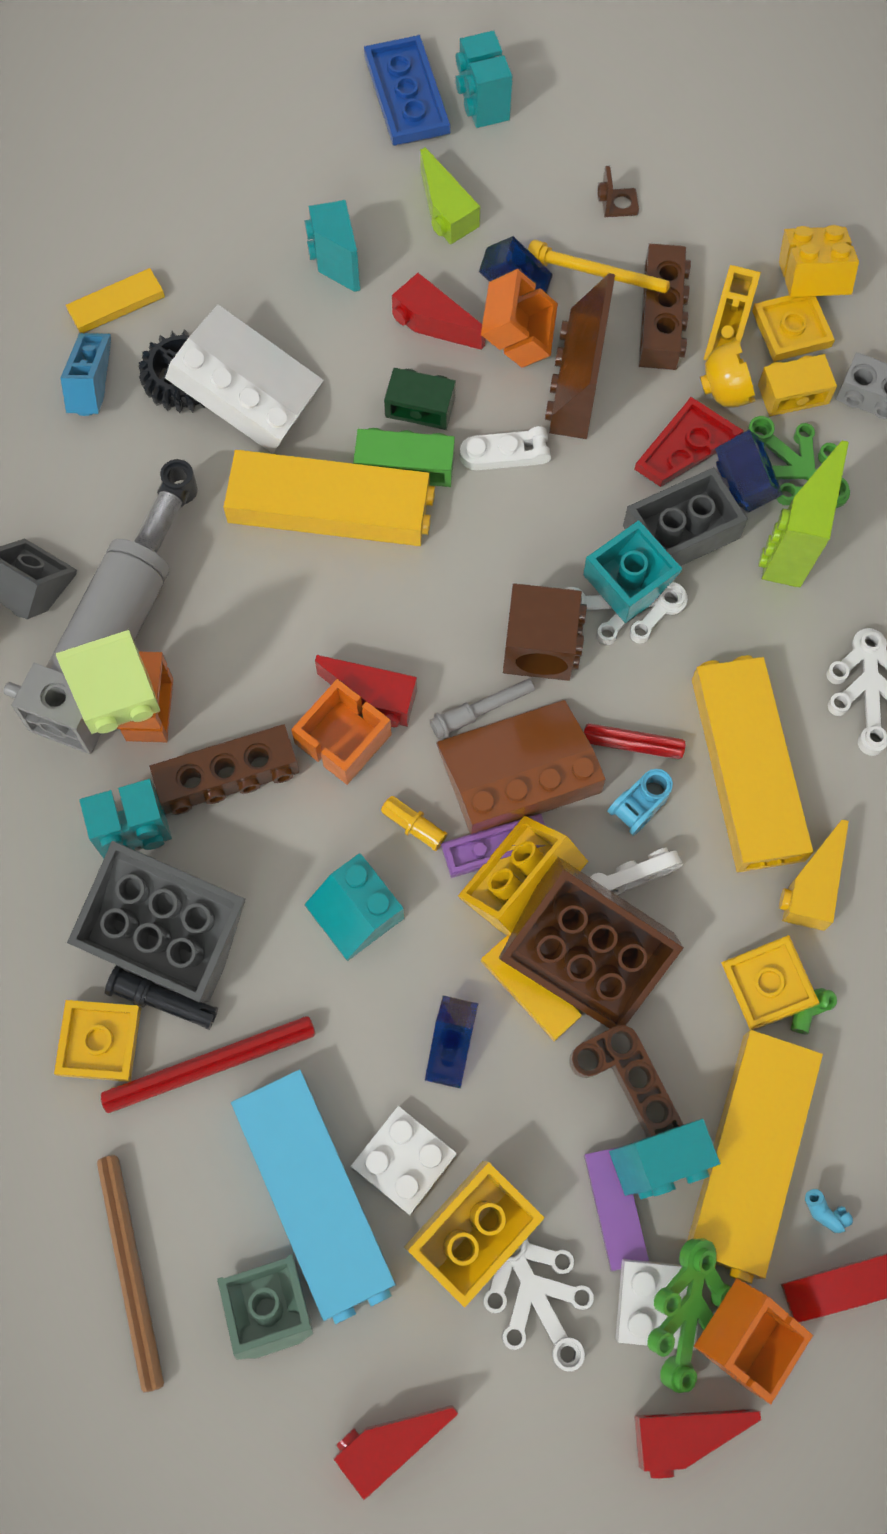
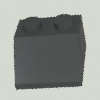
[0,538,77,619]

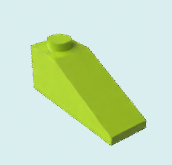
[420,147,480,245]

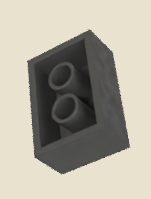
[623,467,748,566]

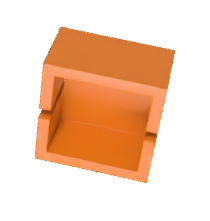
[481,269,558,368]
[117,651,173,743]
[291,679,392,785]
[694,1278,813,1405]

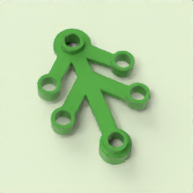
[747,416,850,508]
[647,1238,731,1393]

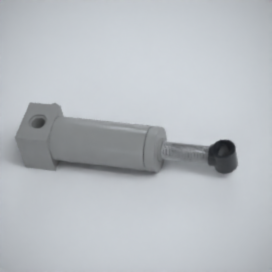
[4,459,198,754]

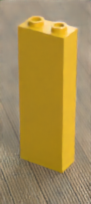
[223,450,435,546]
[692,655,813,873]
[687,1030,823,1284]

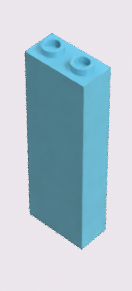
[231,1070,396,1325]

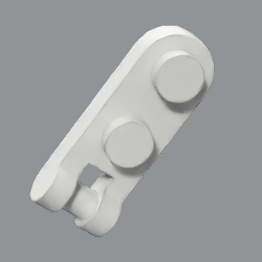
[460,426,551,470]
[590,847,683,895]

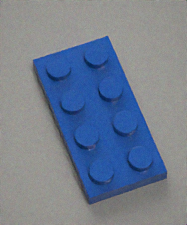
[364,35,450,146]

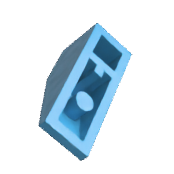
[60,333,111,416]

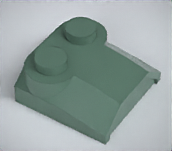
[217,1254,313,1360]

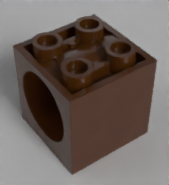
[503,583,587,681]

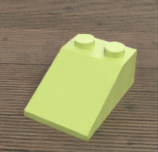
[55,630,160,734]

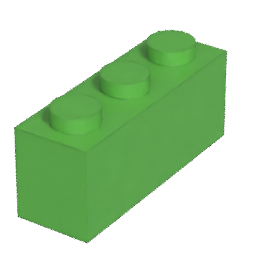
[353,428,455,487]

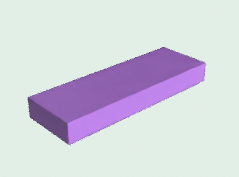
[441,814,546,878]
[584,1147,649,1271]

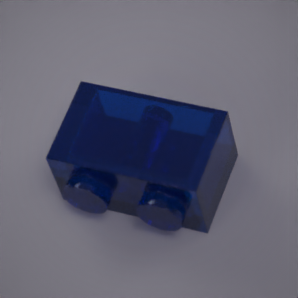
[715,429,783,513]

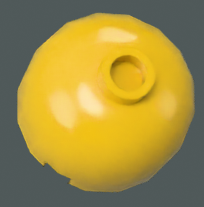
[700,340,755,408]

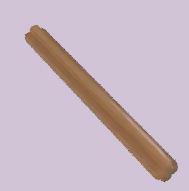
[97,1155,164,1392]

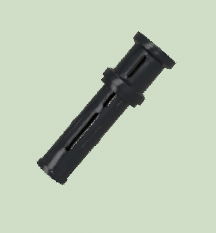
[105,965,218,1030]

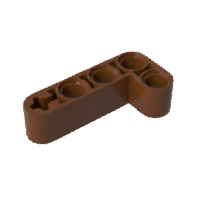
[569,1025,684,1138]

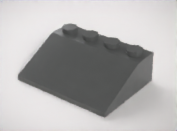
[67,841,246,1002]

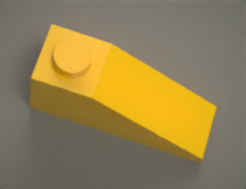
[703,265,761,361]
[779,820,849,931]

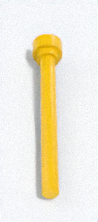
[526,240,670,293]

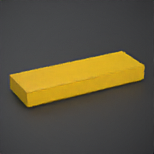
[66,268,165,333]
[481,935,582,1042]

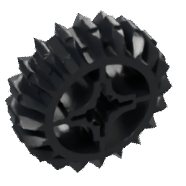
[139,329,205,413]

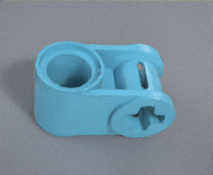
[607,769,673,836]

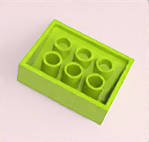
[758,440,849,588]

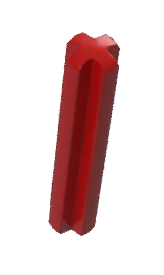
[584,723,686,759]

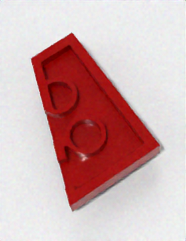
[634,397,744,487]

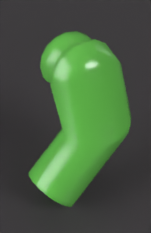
[791,988,837,1035]

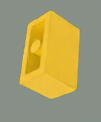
[758,354,837,417]

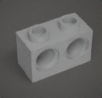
[836,352,887,419]

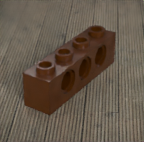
[639,243,691,370]
[149,724,299,815]

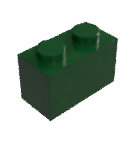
[384,367,456,430]

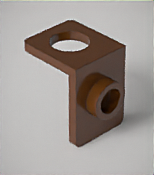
[597,166,639,217]

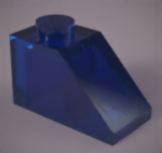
[479,236,553,295]
[424,996,479,1089]

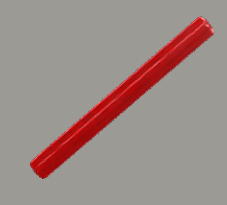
[101,1016,315,1113]

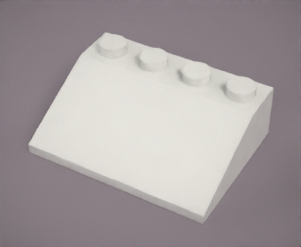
[165,304,324,454]

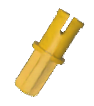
[381,796,448,851]

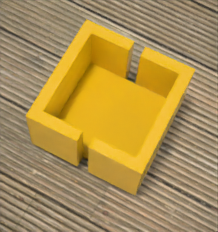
[779,225,859,297]

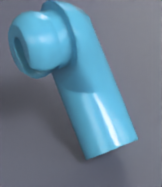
[805,1189,853,1233]

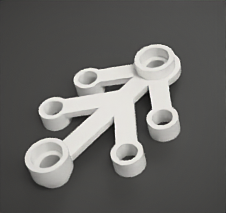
[565,582,688,645]
[826,628,887,756]
[483,1238,594,1372]

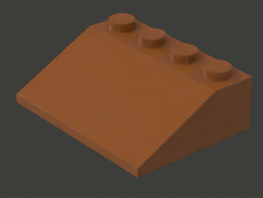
[436,700,606,834]

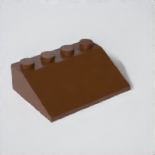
[545,273,615,439]
[499,857,684,1029]

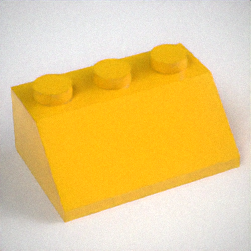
[458,816,588,937]
[404,1161,545,1308]

